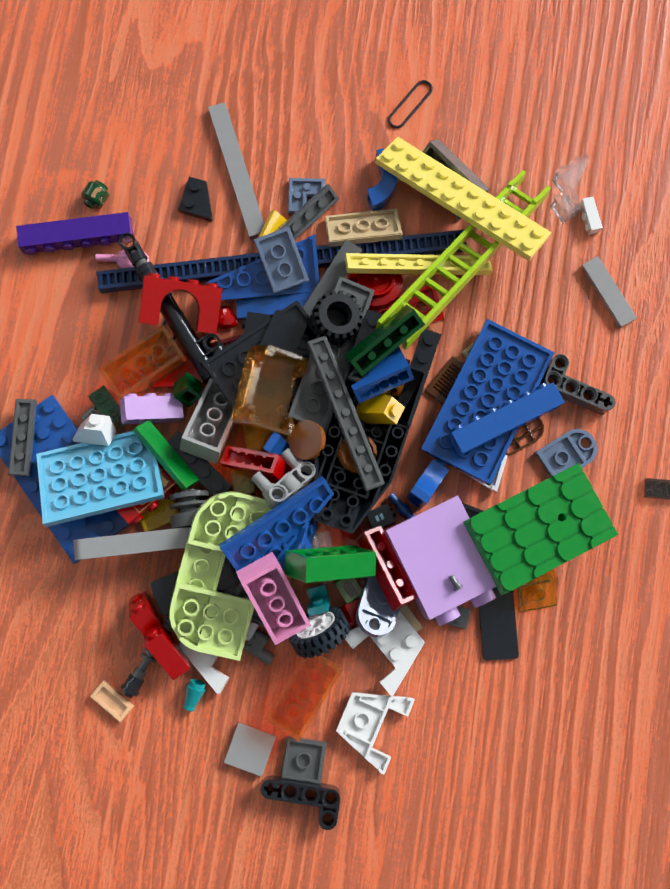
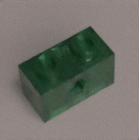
[88,385,124,430]

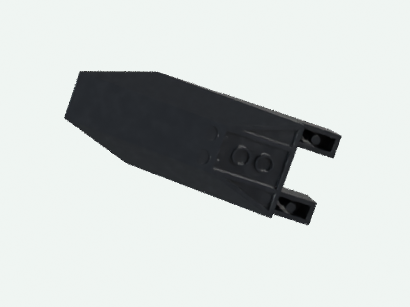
[314,309,442,534]

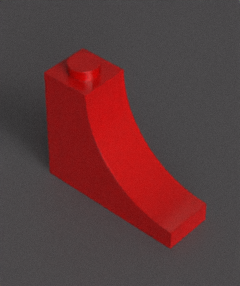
[220,446,291,484]

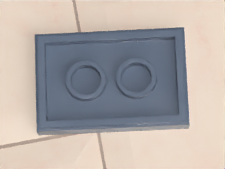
[254,226,309,294]

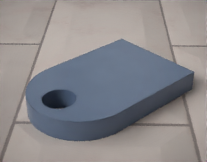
[535,429,597,477]
[356,576,399,637]

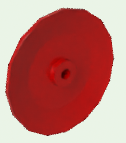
[350,273,403,307]

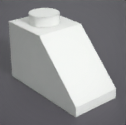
[73,414,116,446]

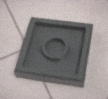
[281,735,327,784]

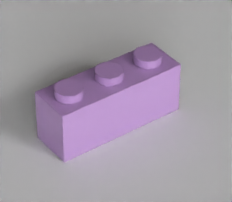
[119,393,184,424]

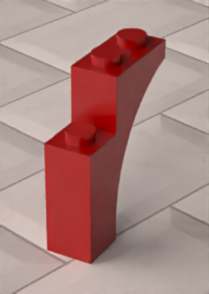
[129,591,190,680]

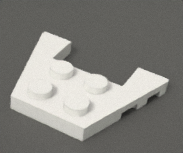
[345,611,425,697]
[179,622,259,694]
[336,692,415,775]

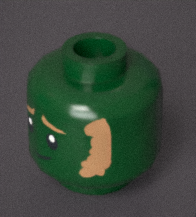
[81,180,109,209]

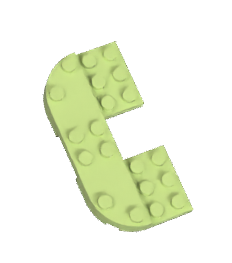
[169,491,272,661]

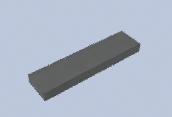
[274,184,339,240]
[8,399,37,477]

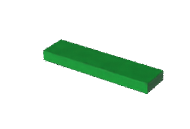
[133,420,199,491]

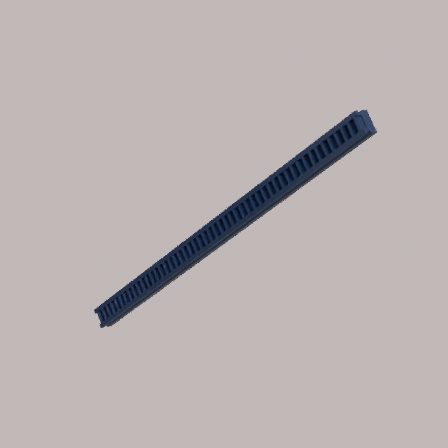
[96,229,467,293]

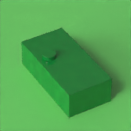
[285,545,376,583]

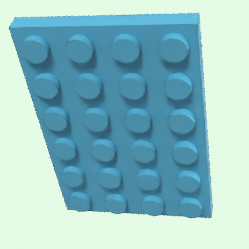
[36,431,164,527]

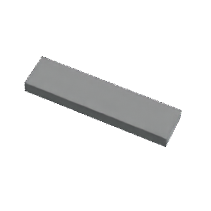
[581,256,637,328]

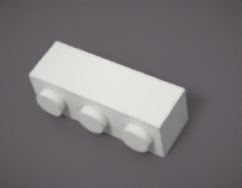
[579,197,603,235]

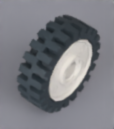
[289,606,350,658]

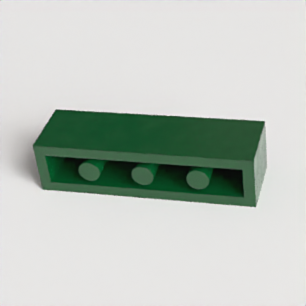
[345,304,425,376]

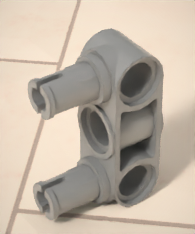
[251,448,316,509]

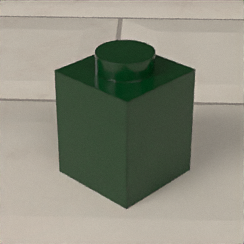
[174,372,202,407]

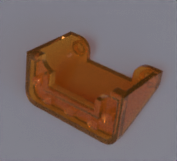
[232,344,309,436]

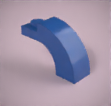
[366,148,398,211]

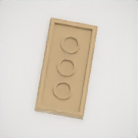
[325,208,403,247]

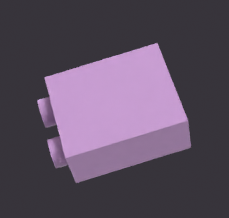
[384,496,496,626]

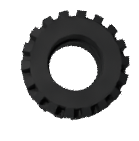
[310,290,363,345]

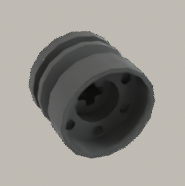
[168,489,210,529]

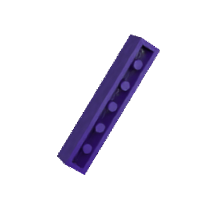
[16,212,134,255]

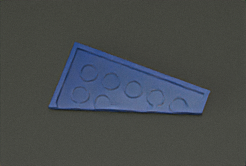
[206,234,319,301]
[219,476,334,571]

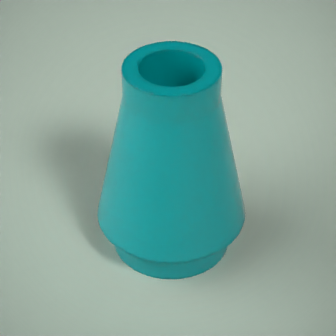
[183,679,206,711]

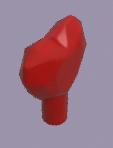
[217,305,238,328]

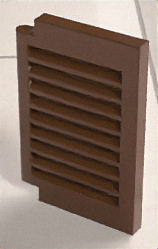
[425,356,464,404]

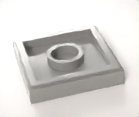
[224,722,276,777]

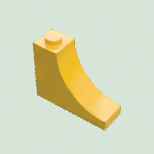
[355,390,405,424]

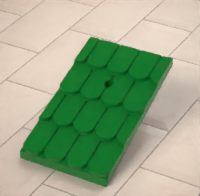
[463,463,618,595]

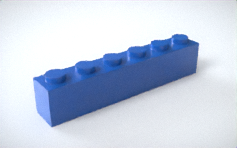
[448,382,565,457]

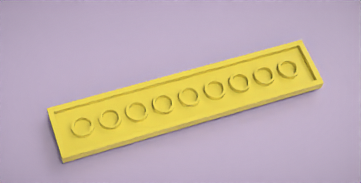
[375,137,551,261]

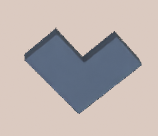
[288,178,325,215]

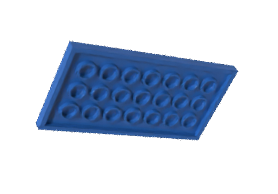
[420,319,555,486]
[0,395,129,564]

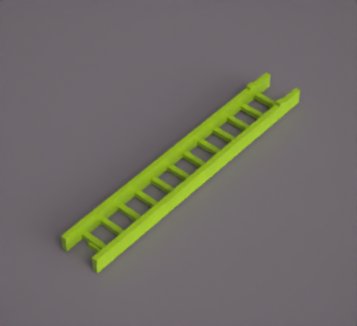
[376,170,551,350]

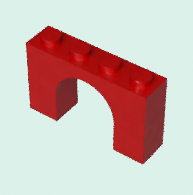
[138,273,222,334]

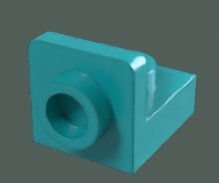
[306,584,331,616]

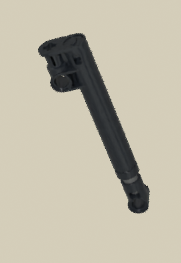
[119,233,225,383]

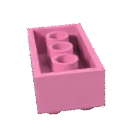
[236,552,311,645]

